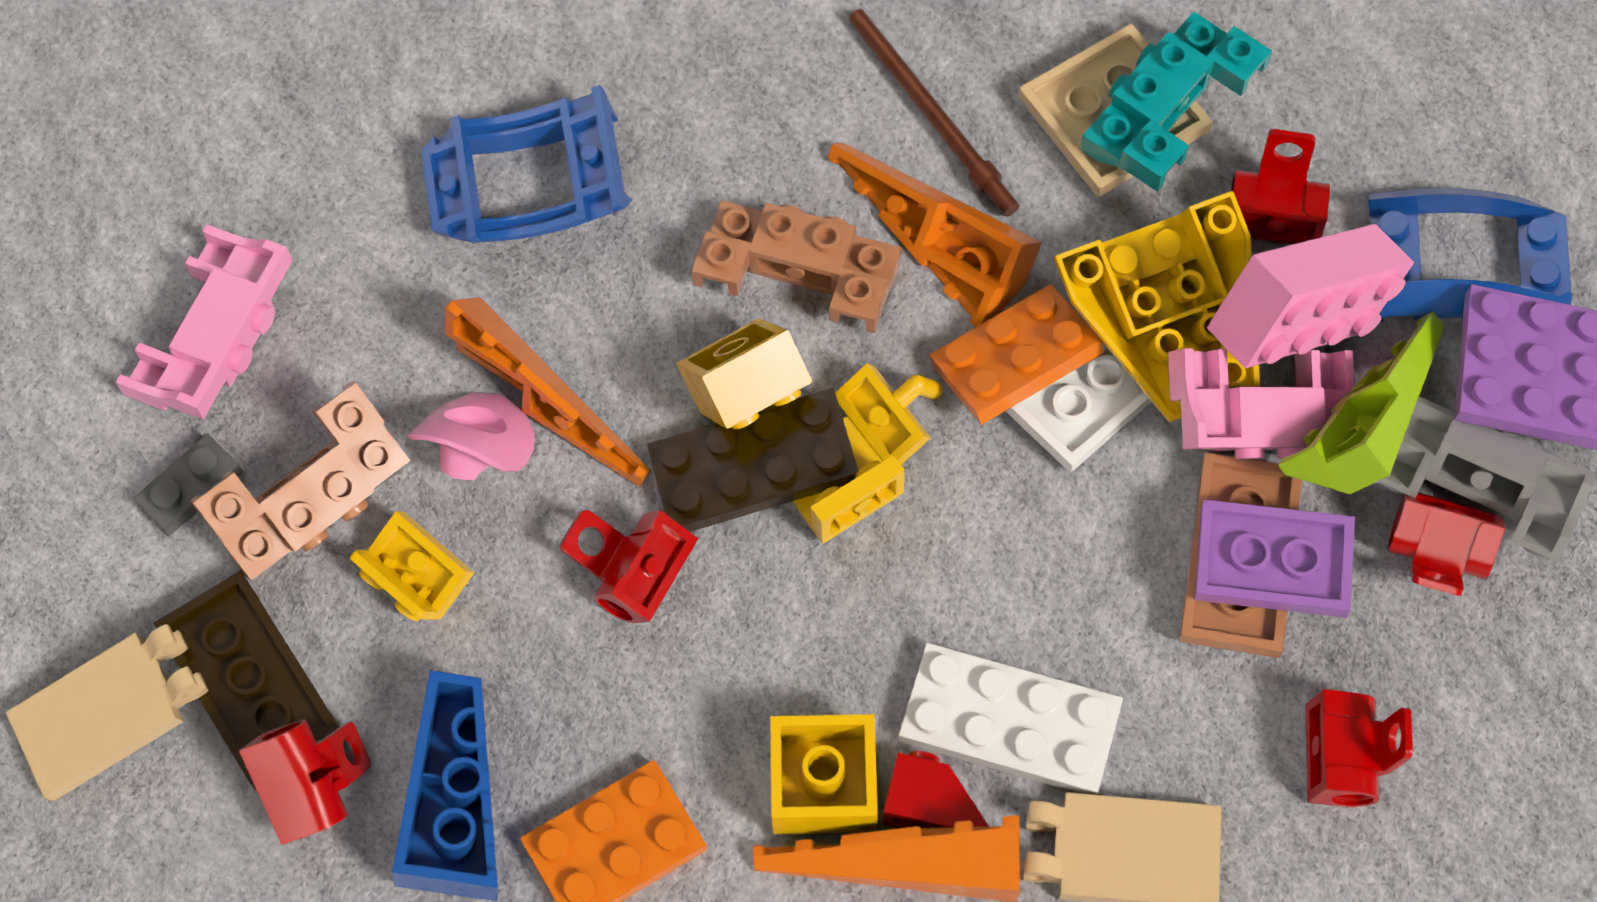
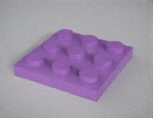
[1454,284,1597,450]

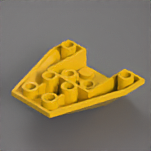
[1053,191,1260,423]

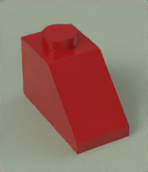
[883,750,989,829]

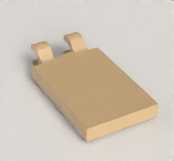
[6,624,208,802]
[1023,792,1222,902]

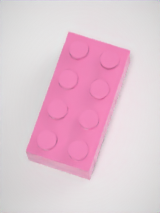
[1207,224,1415,368]

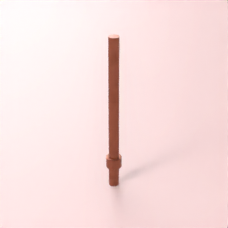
[849,9,1020,217]

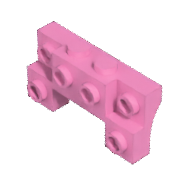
[116,224,293,420]
[1168,349,1355,460]

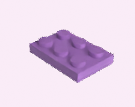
[1194,499,1355,618]

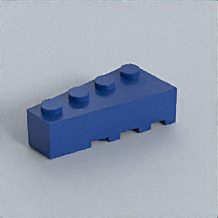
[392,670,498,902]

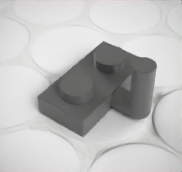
[133,434,243,536]

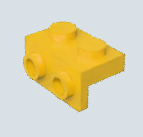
[350,511,475,621]

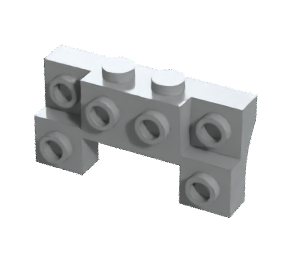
[1377,397,1597,562]

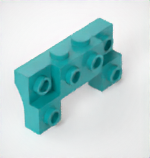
[1080,11,1272,192]

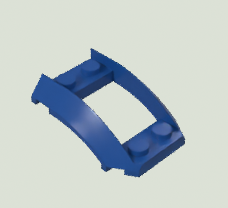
[421,85,632,243]
[1368,188,1572,322]

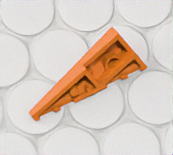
[828,143,1042,327]
[445,297,651,487]
[753,815,1020,902]

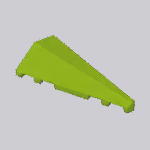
[1278,311,1445,495]

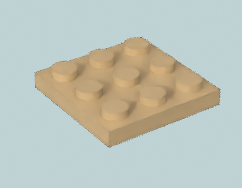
[1018,23,1213,198]

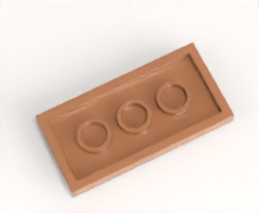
[1179,452,1302,658]

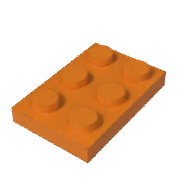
[929,284,1104,425]
[520,759,708,902]

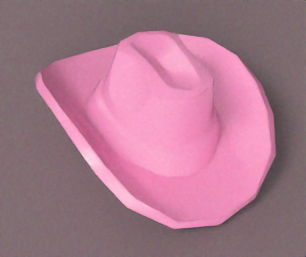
[407,392,535,480]

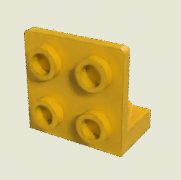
[792,417,905,544]

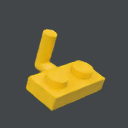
[835,363,943,465]

